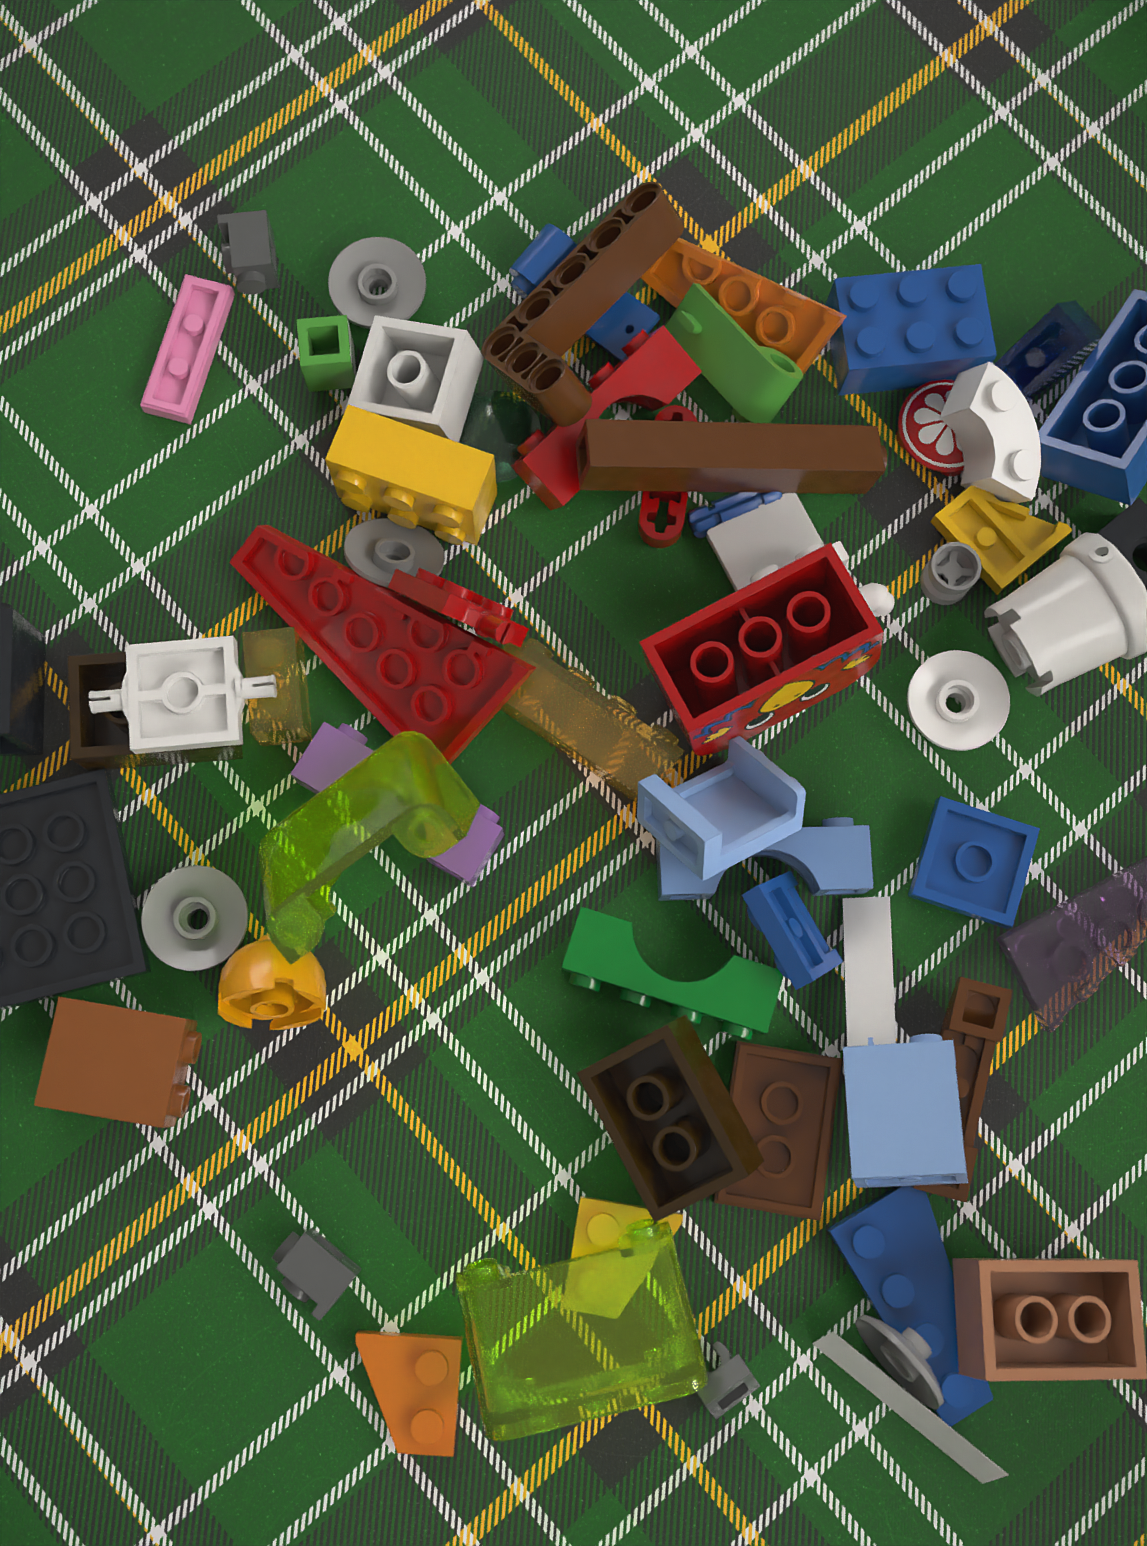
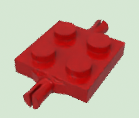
[388,568,529,648]

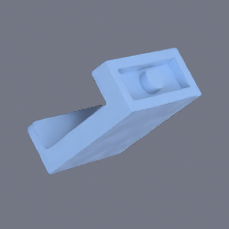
[637,736,806,881]
[843,1034,968,1188]

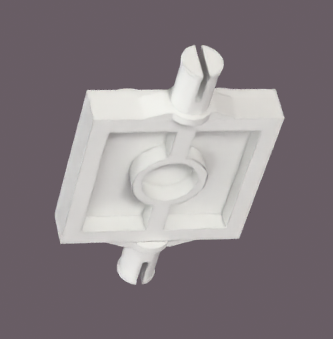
[89,636,277,754]

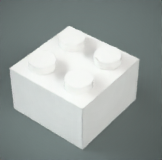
[346,315,484,443]

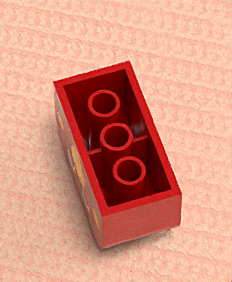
[639,542,884,756]

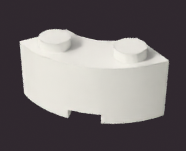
[939,362,1041,503]

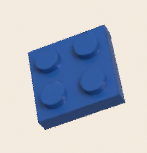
[908,796,1040,929]

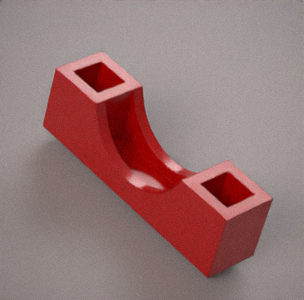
[511,325,702,510]

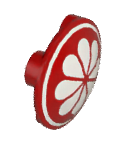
[896,380,965,477]

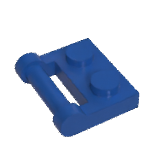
[742,871,843,990]

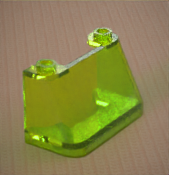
[258,731,481,965]
[456,1219,708,1441]

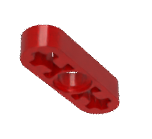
[638,405,698,548]

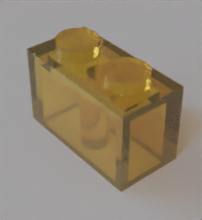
[242,627,312,746]

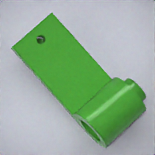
[665,283,803,423]

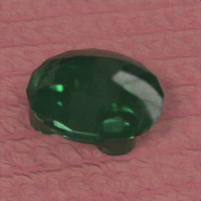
[459,390,542,483]

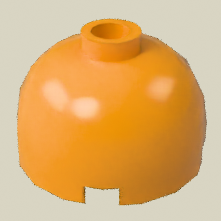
[218,934,326,1030]

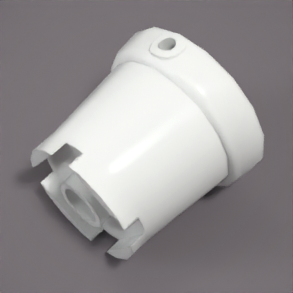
[984,532,1147,697]

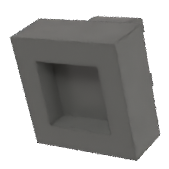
[689,1341,760,1419]

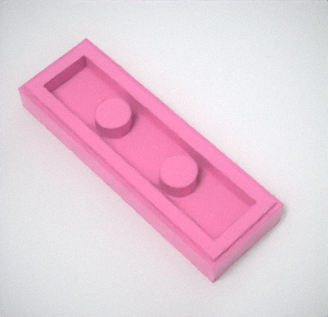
[140,274,235,425]

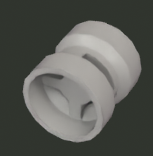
[920,542,982,605]

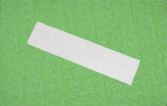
[843,896,896,1047]
[812,1331,1008,1484]

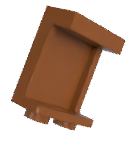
[34,997,202,1128]

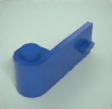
[509,223,660,362]

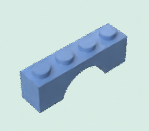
[656,817,874,901]

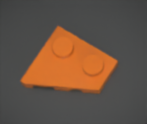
[355,1330,463,1457]

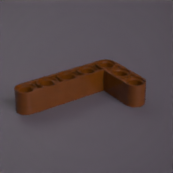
[481,181,684,427]

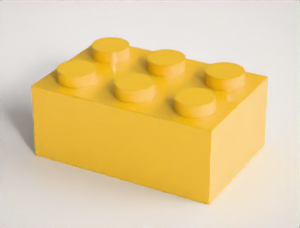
[325,404,497,546]

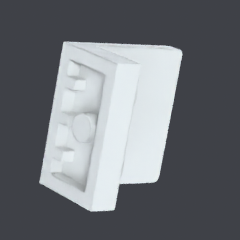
[707,493,849,591]

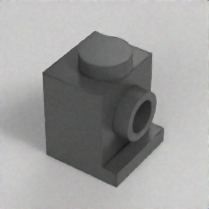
[217,210,279,295]
[272,1227,362,1321]

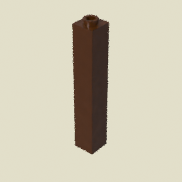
[575,419,887,494]

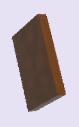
[712,1041,842,1221]

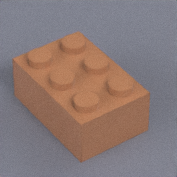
[953,1258,1147,1381]

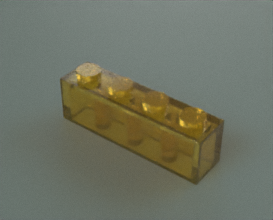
[501,638,684,803]

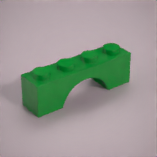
[561,906,784,1041]

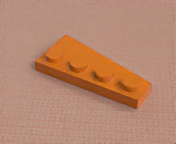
[640,238,847,375]

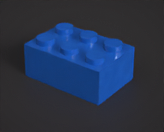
[825,264,997,395]

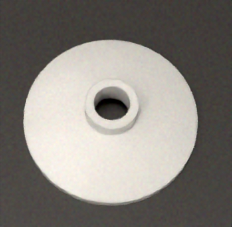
[907,650,1010,751]

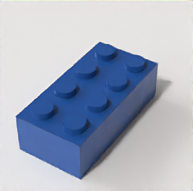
[1038,289,1147,506]

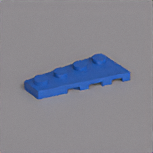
[826,1186,993,1427]

